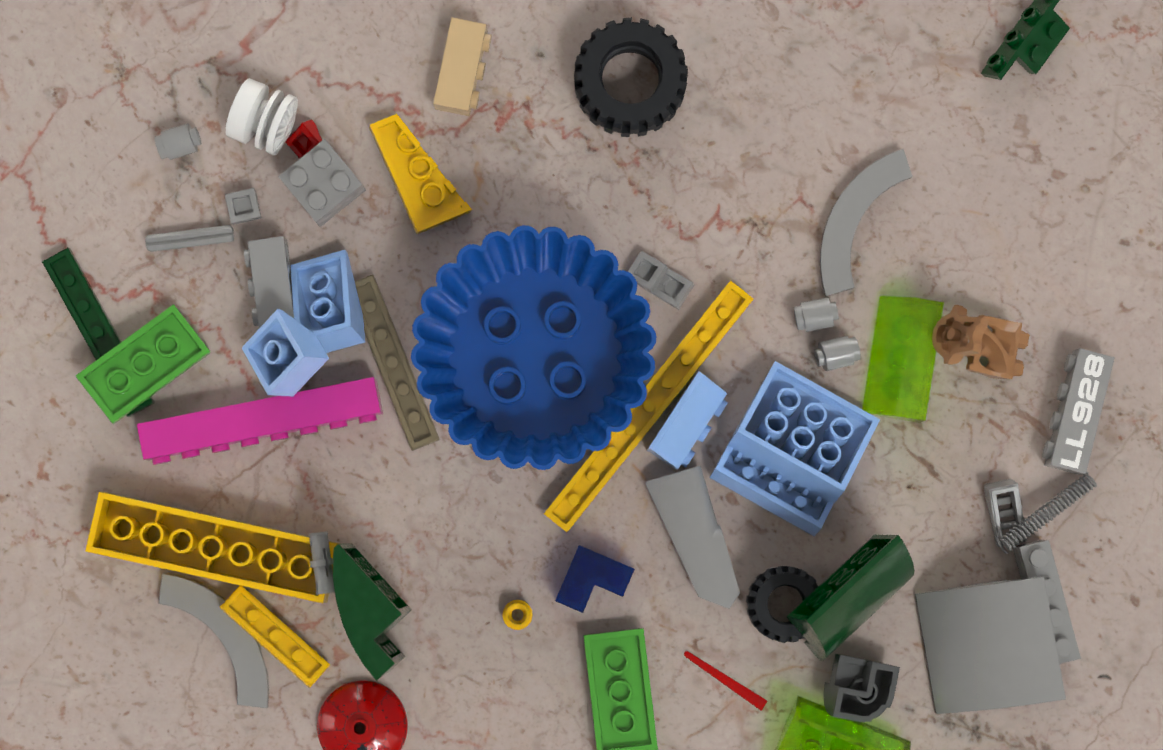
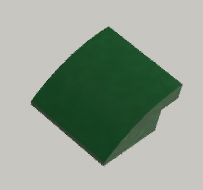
[787,535,915,661]
[333,543,412,681]

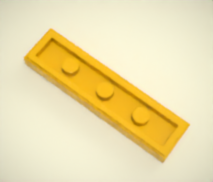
[220,585,330,688]

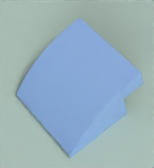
[710,361,880,537]

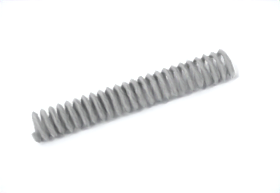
[998,472,1097,554]

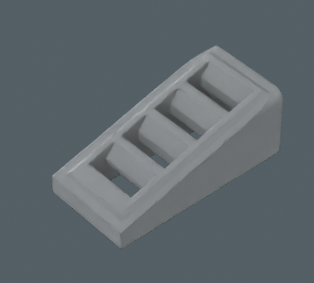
[984,479,1027,547]

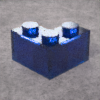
[555,545,635,613]

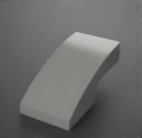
[628,251,694,310]

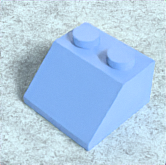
[242,309,329,397]

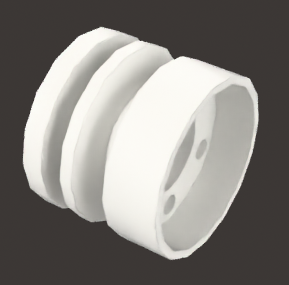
[226,78,298,156]

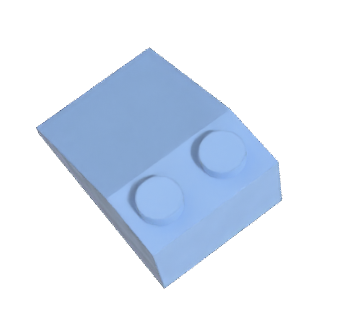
[290,250,365,353]

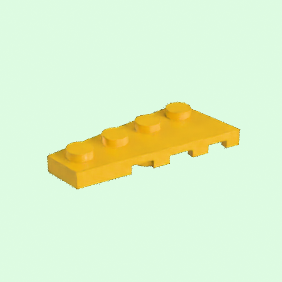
[369,114,472,234]

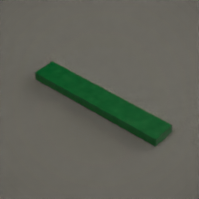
[42,247,155,417]

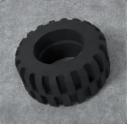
[574,17,688,137]

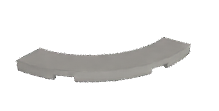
[820,149,912,297]
[159,574,269,708]

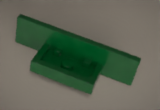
[981,0,1070,80]

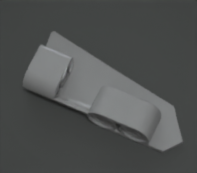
[646,466,740,609]

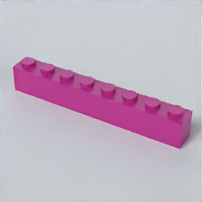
[137,377,383,465]

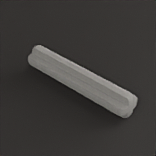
[145,225,234,252]

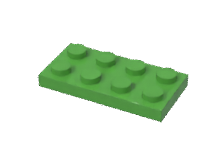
[75,304,210,424]
[583,628,658,750]

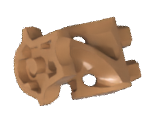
[932,305,1030,379]

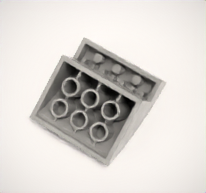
[915,576,1066,714]

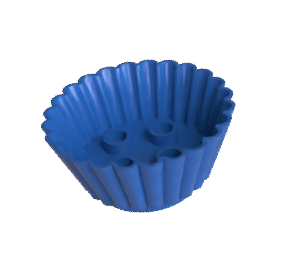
[411,225,657,470]

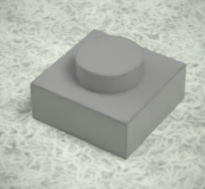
[225,188,262,225]

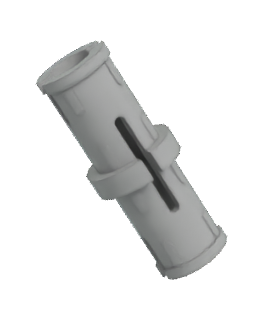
[308,531,335,595]

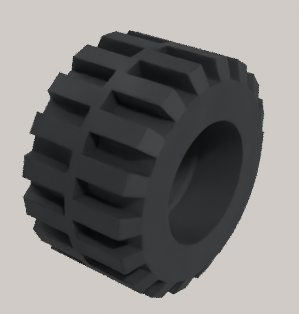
[746,566,819,643]

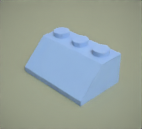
[647,371,728,470]

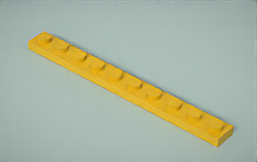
[544,280,754,532]

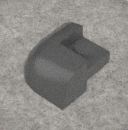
[823,654,900,722]

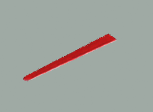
[684,651,768,711]

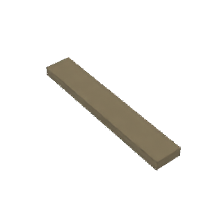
[355,274,440,451]

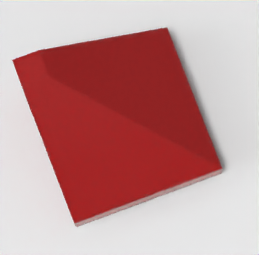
[285,119,322,159]

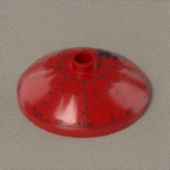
[317,680,408,750]

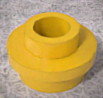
[502,600,533,630]

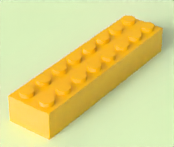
[85,492,340,603]

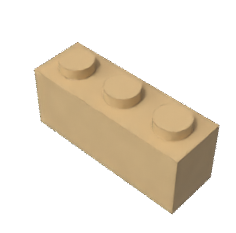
[433,17,492,116]

